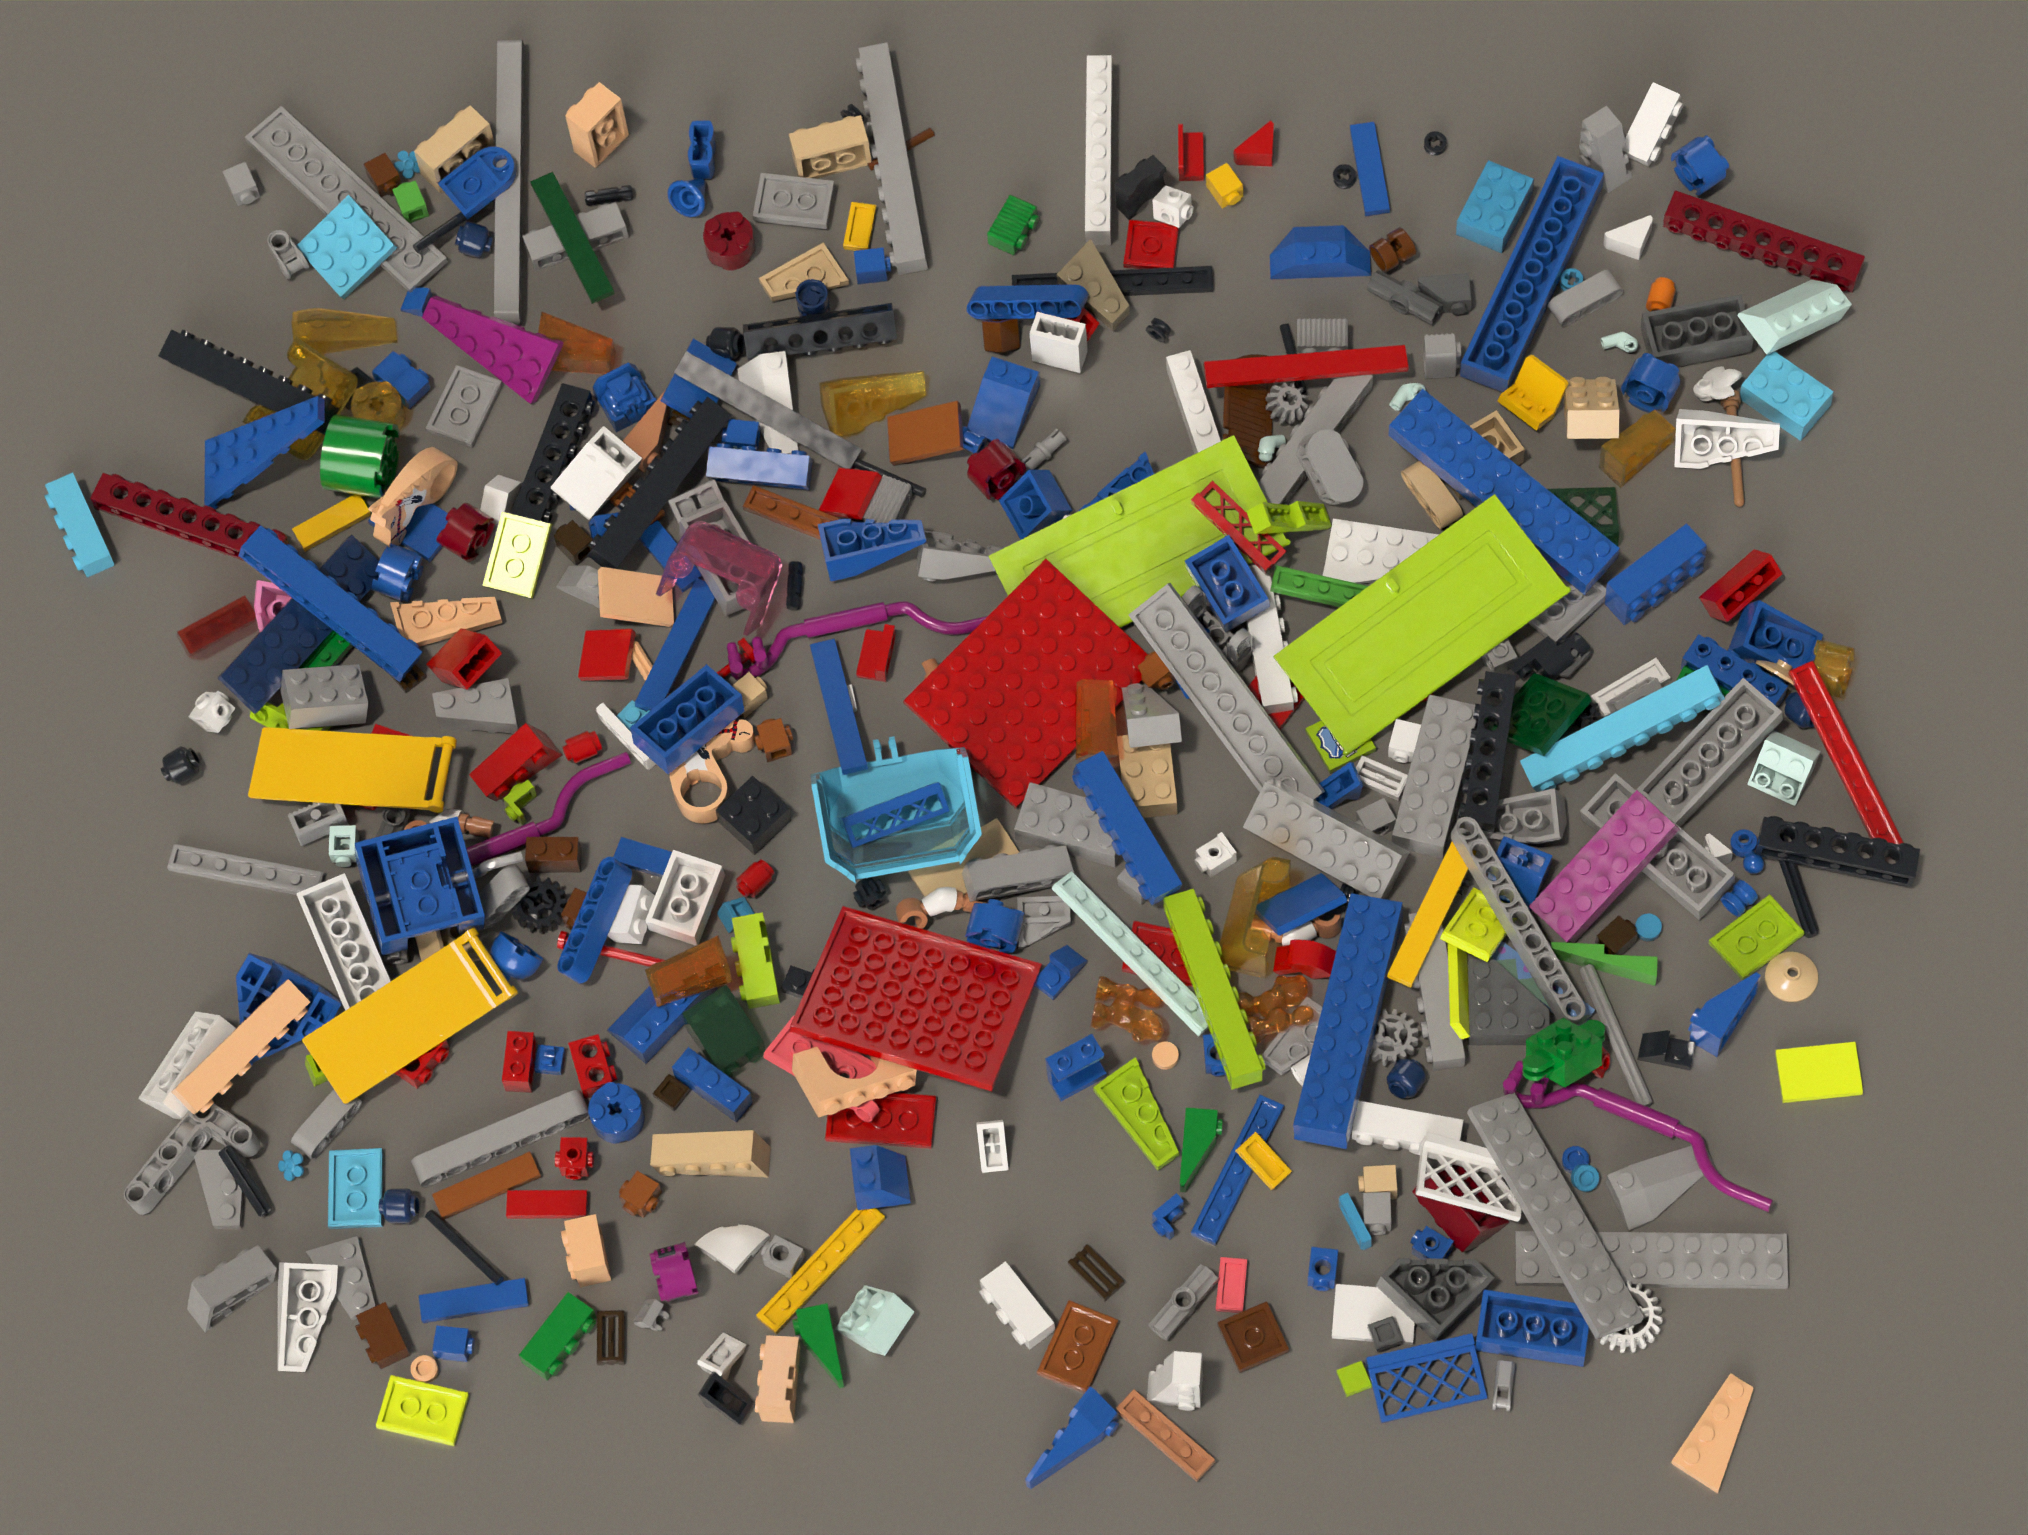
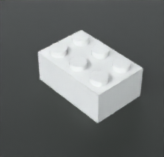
[645,850,725,946]

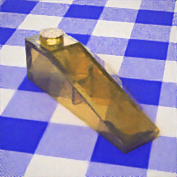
[291,308,398,358]
[819,370,926,437]

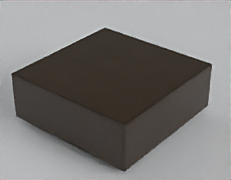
[653,1074,690,1111]

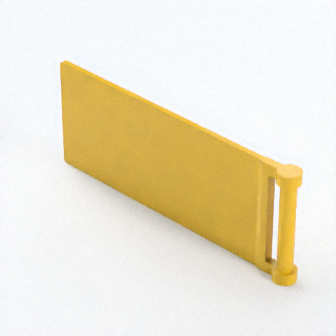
[248,727,457,813]
[302,927,518,1104]

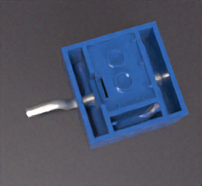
[354,816,523,956]

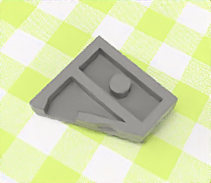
[1017,896,1071,949]

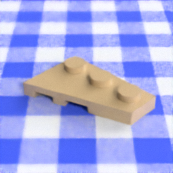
[759,243,849,302]

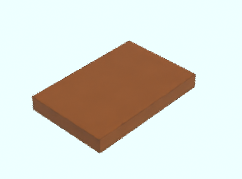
[887,401,964,466]
[1037,1300,1119,1393]

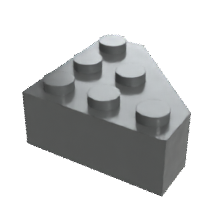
[1467,959,1549,1045]
[1376,1258,1494,1342]

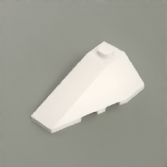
[1674,409,1780,469]

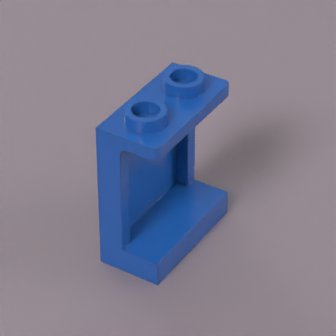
[1045,1034,1107,1102]

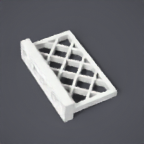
[1416,1132,1522,1222]

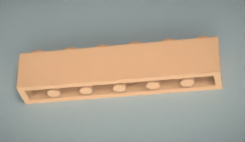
[171,979,310,1114]

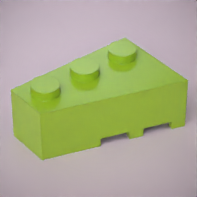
[731,912,780,1009]

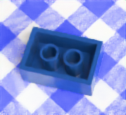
[1185,535,1270,633]

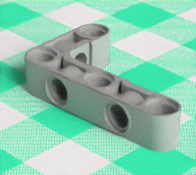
[124,1104,260,1215]

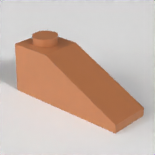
[622,391,671,473]

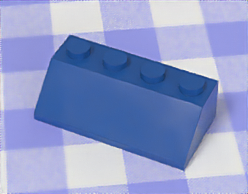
[607,955,718,1064]

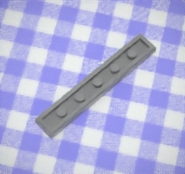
[167,844,325,895]

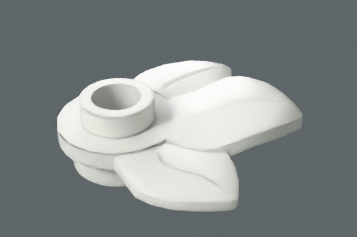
[1693,366,1742,401]

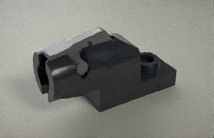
[1507,632,1591,681]

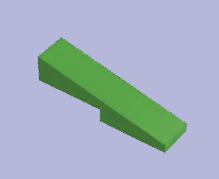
[1551,942,1657,986]

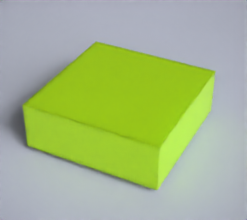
[1336,1361,1372,1397]

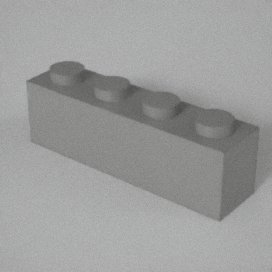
[522,202,629,272]
[962,845,1074,902]

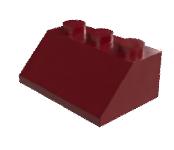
[1412,1165,1509,1253]

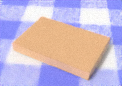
[598,567,674,627]

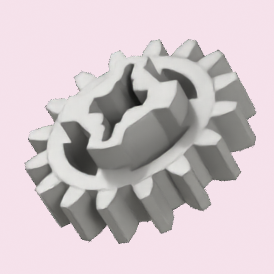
[1370,1009,1418,1066]

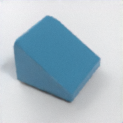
[717,897,754,933]

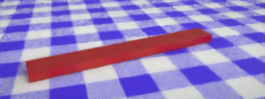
[1203,345,1409,388]
[1788,660,1903,844]

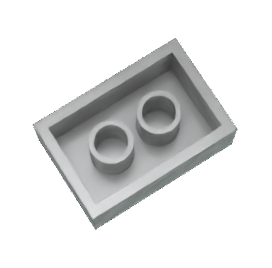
[280,664,368,729]

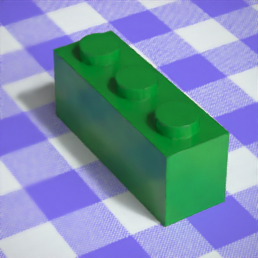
[519,1292,597,1381]

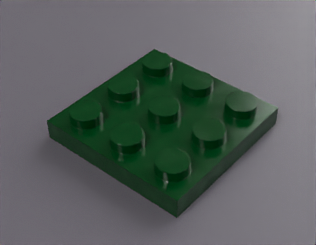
[1486,673,1592,756]

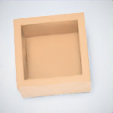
[561,1214,611,1287]

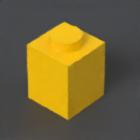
[1206,163,1243,209]

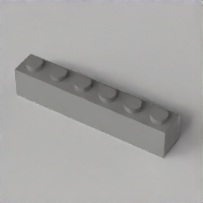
[1404,913,1465,1071]

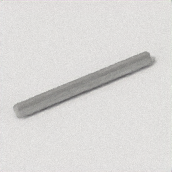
[1580,964,1652,1107]

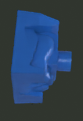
[593,362,657,433]

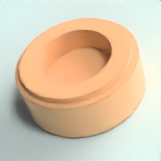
[1152,1042,1179,1070]
[411,1355,439,1383]

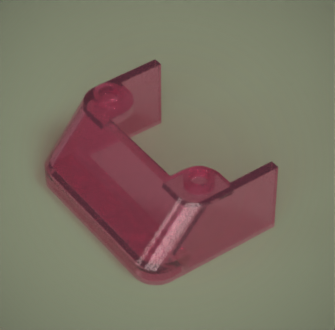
[656,521,782,636]

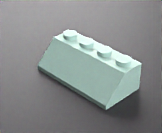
[1737,280,1852,355]

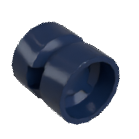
[795,279,830,316]

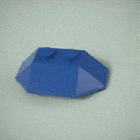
[1270,225,1371,279]

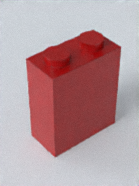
[426,628,502,690]

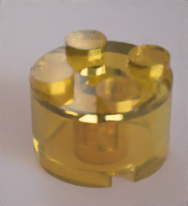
[351,381,406,428]
[1814,640,1855,698]

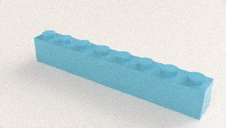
[1520,665,1725,792]

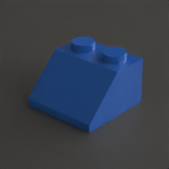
[999,470,1072,540]
[850,1145,911,1210]

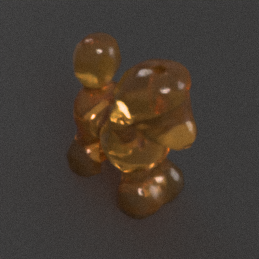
[1237,974,1314,1043]
[1090,976,1164,1042]

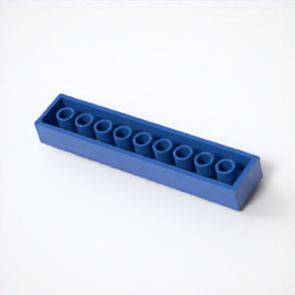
[1460,156,1604,392]
[1388,389,1620,595]
[1293,893,1403,1149]

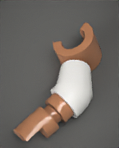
[404,809,494,838]
[896,887,985,929]
[1249,914,1341,946]

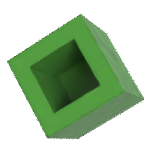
[392,180,429,224]

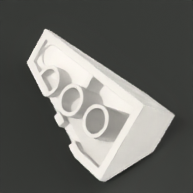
[738,351,798,454]
[278,1262,338,1372]

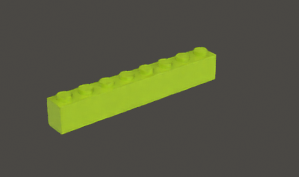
[1164,889,1266,1090]

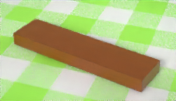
[743,485,840,540]
[432,1152,541,1220]

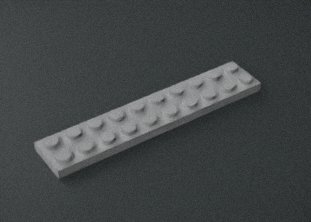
[245,106,448,293]
[1129,583,1325,800]
[1467,1093,1644,1339]
[1515,1231,1788,1289]

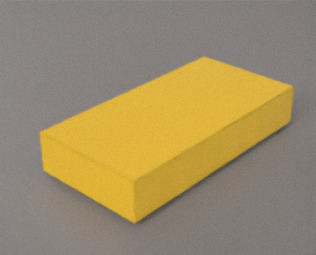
[843,202,876,251]
[1235,1132,1292,1190]

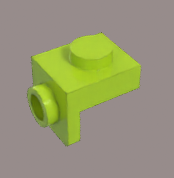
[503,779,537,825]

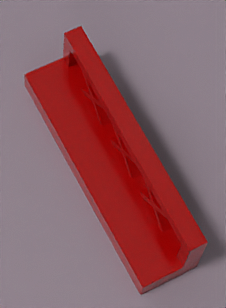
[1191,480,1287,574]

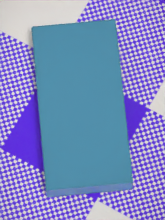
[1339,1192,1372,1251]

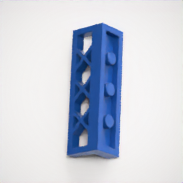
[839,782,950,848]

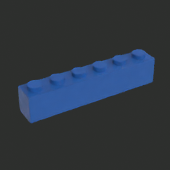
[1072,751,1182,906]

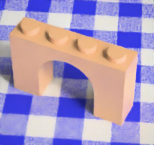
[792,1046,917,1118]

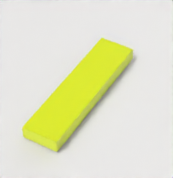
[1448,943,1470,1039]

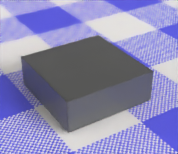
[1367,1316,1402,1352]

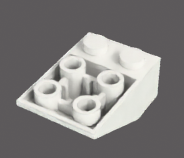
[551,426,642,520]

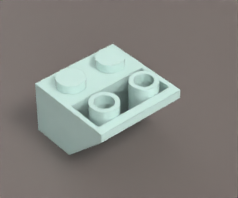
[1747,730,1821,806]
[835,1285,914,1356]

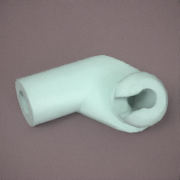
[1600,332,1638,353]
[1389,383,1426,411]
[1258,435,1286,462]

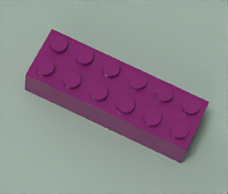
[1529,790,1680,943]

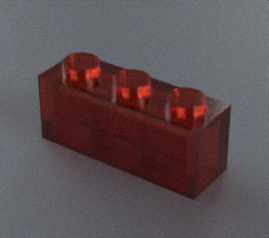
[176,595,257,657]

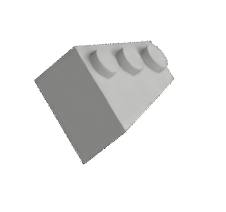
[1578,106,1632,193]
[1122,683,1182,748]

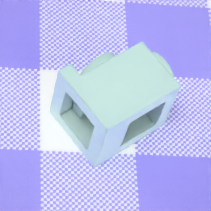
[329,825,360,867]

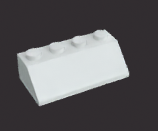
[139,1011,236,1120]

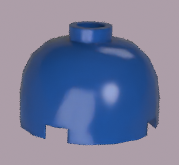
[490,931,543,981]

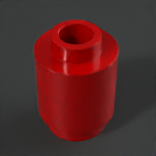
[562,731,602,764]
[736,859,775,898]

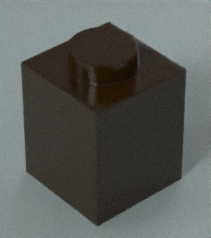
[554,520,592,566]
[1595,915,1638,955]

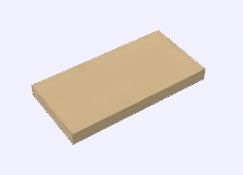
[908,818,1019,897]

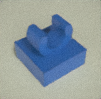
[534,1045,565,1075]

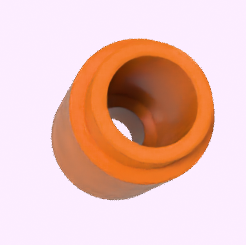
[1646,277,1676,312]

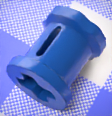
[962,426,987,454]

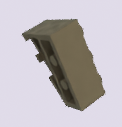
[1056,239,1130,331]

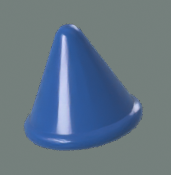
[667,179,706,217]

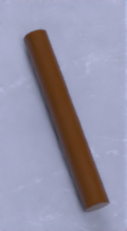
[867,128,935,171]

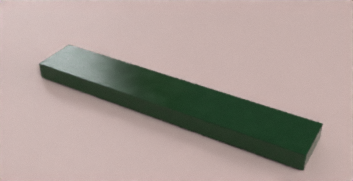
[530,172,615,304]

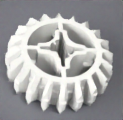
[1600,1280,1663,1353]

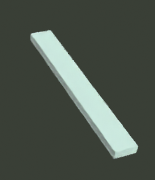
[1052,871,1208,1036]

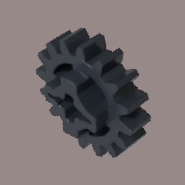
[512,876,567,933]

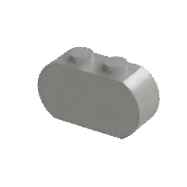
[1297,429,1363,505]

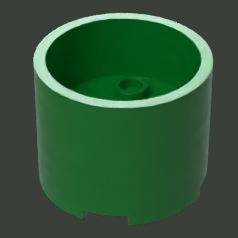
[320,414,400,498]

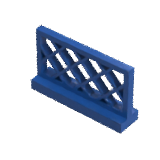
[1365,1333,1487,1423]

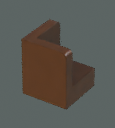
[982,319,1020,352]

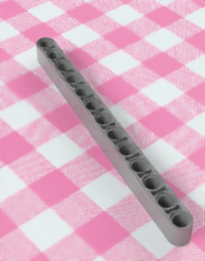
[494,39,524,324]

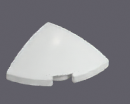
[695,1224,770,1274]

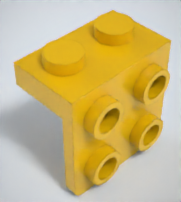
[1497,355,1568,431]

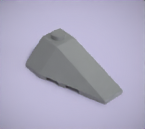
[916,530,1004,581]
[1455,788,1567,844]
[1606,1146,1715,1232]

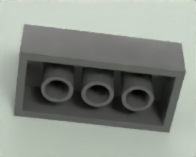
[1640,294,1753,366]

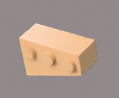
[755,1335,801,1423]

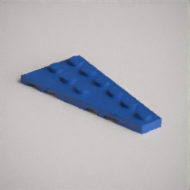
[204,396,325,509]

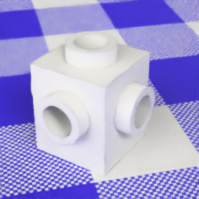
[1153,185,1193,228]
[188,691,235,733]

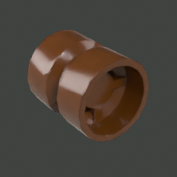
[1369,227,1416,273]

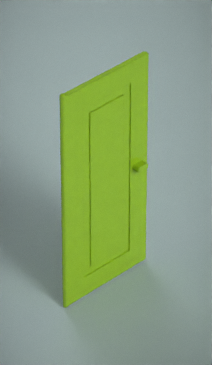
[988,435,1290,628]
[1273,494,1571,756]

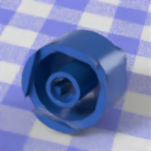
[1671,135,1729,195]
[1621,353,1680,413]
[372,543,423,602]
[965,899,1024,953]
[588,1082,644,1144]

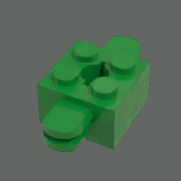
[1522,1017,1605,1088]

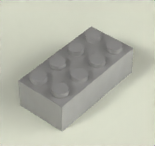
[679,501,772,616]
[1014,782,1119,867]

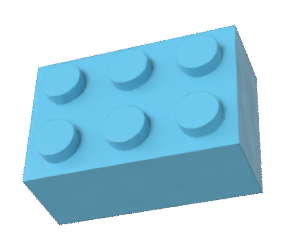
[1740,351,1834,441]

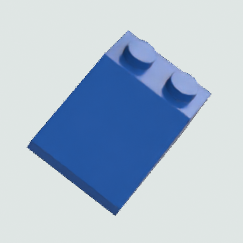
[967,357,1040,449]
[1728,600,1823,670]
[1688,972,1761,1057]

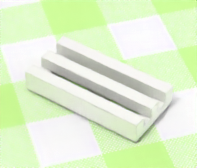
[1356,756,1408,801]

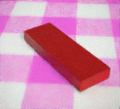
[506,1190,588,1219]

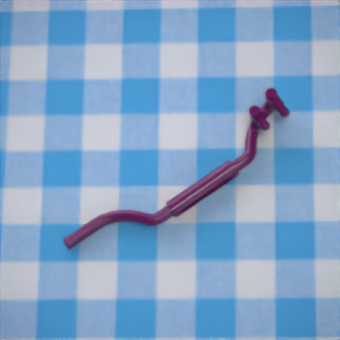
[727,601,987,681]
[466,752,631,866]
[1503,1061,1773,1212]

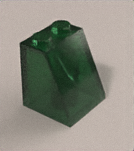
[682,985,766,1077]

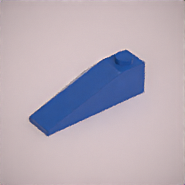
[818,519,926,582]
[1025,1386,1119,1489]

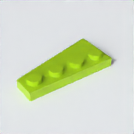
[1093,1057,1179,1171]

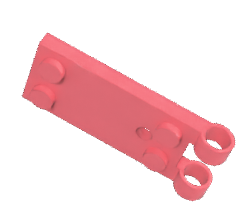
[764,1015,879,1122]

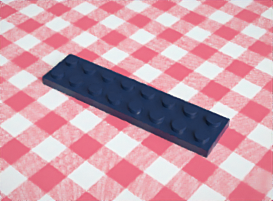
[218,534,379,714]

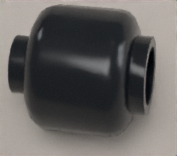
[706,327,745,360]
[161,746,201,785]

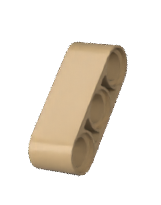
[1401,461,1463,529]

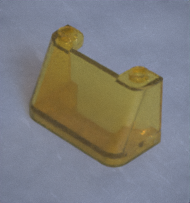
[242,337,358,460]
[1220,857,1291,979]

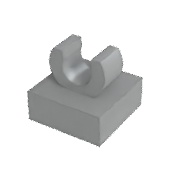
[633,1299,669,1331]

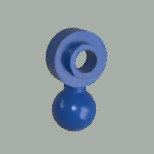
[1731,829,1764,874]

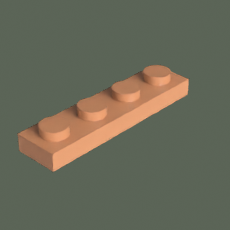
[1116,1389,1215,1482]

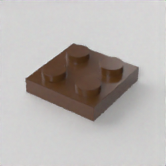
[1217,1301,1289,1373]

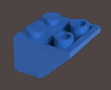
[1487,836,1553,912]

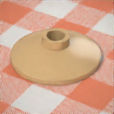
[1755,659,1795,687]
[1765,952,1818,1002]

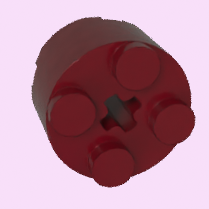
[703,211,755,270]
[967,439,1026,500]
[436,503,495,562]

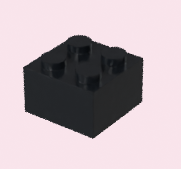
[715,775,791,855]

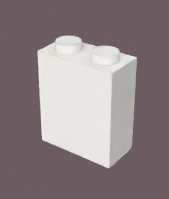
[1030,312,1088,373]

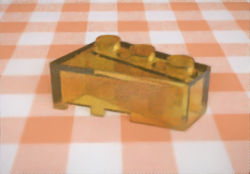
[1599,410,1676,488]

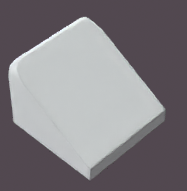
[1703,833,1733,864]

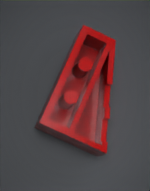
[469,723,563,802]

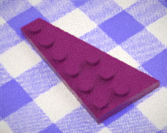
[422,296,564,404]

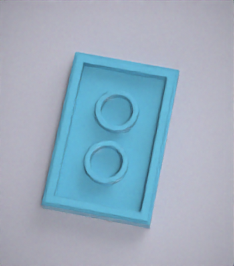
[328,1148,383,1229]

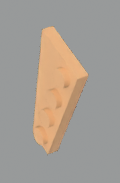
[390,597,502,647]
[1671,1373,1754,1493]

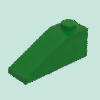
[1180,1108,1223,1192]
[792,1303,844,1388]

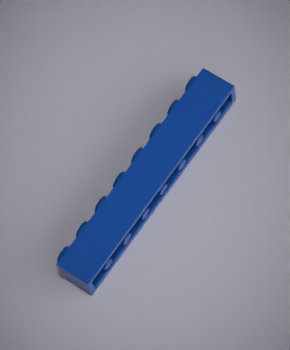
[238,525,422,682]

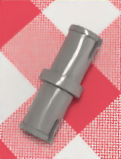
[1021,428,1066,472]

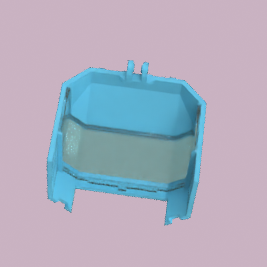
[811,736,982,883]

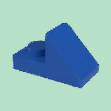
[1316,762,1363,809]
[1035,945,1087,1000]

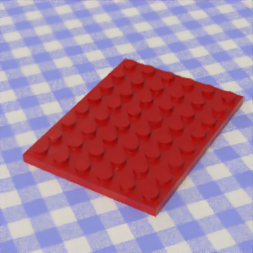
[903,559,1148,809]
[790,906,1042,1091]

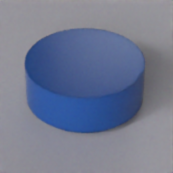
[1562,1146,1589,1173]

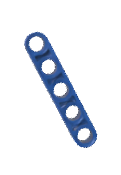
[967,284,1089,319]
[557,856,632,984]

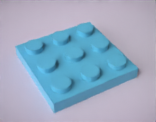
[296,195,397,299]

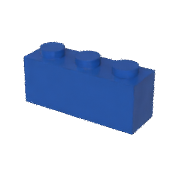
[672,1047,753,1123]

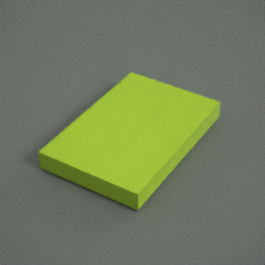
[1709,894,1804,980]

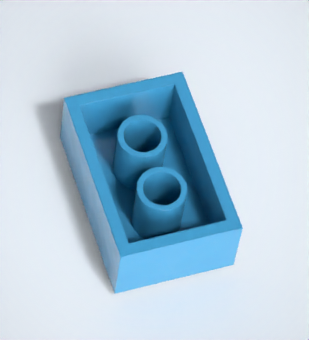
[1456,160,1534,253]

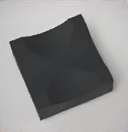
[1115,155,1166,220]

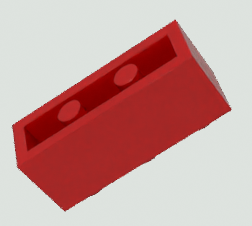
[1699,549,1783,622]

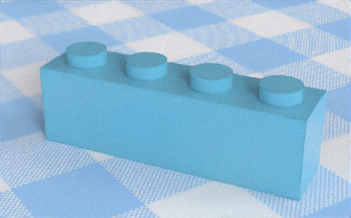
[44,473,115,577]

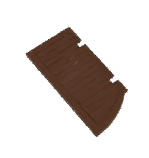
[1222,354,1273,468]

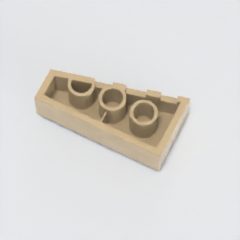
[650,1130,771,1178]

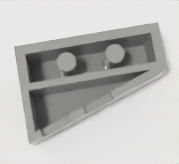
[432,678,519,735]
[187,1245,276,1333]

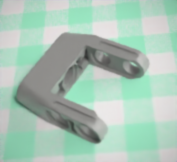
[1182,585,1253,672]

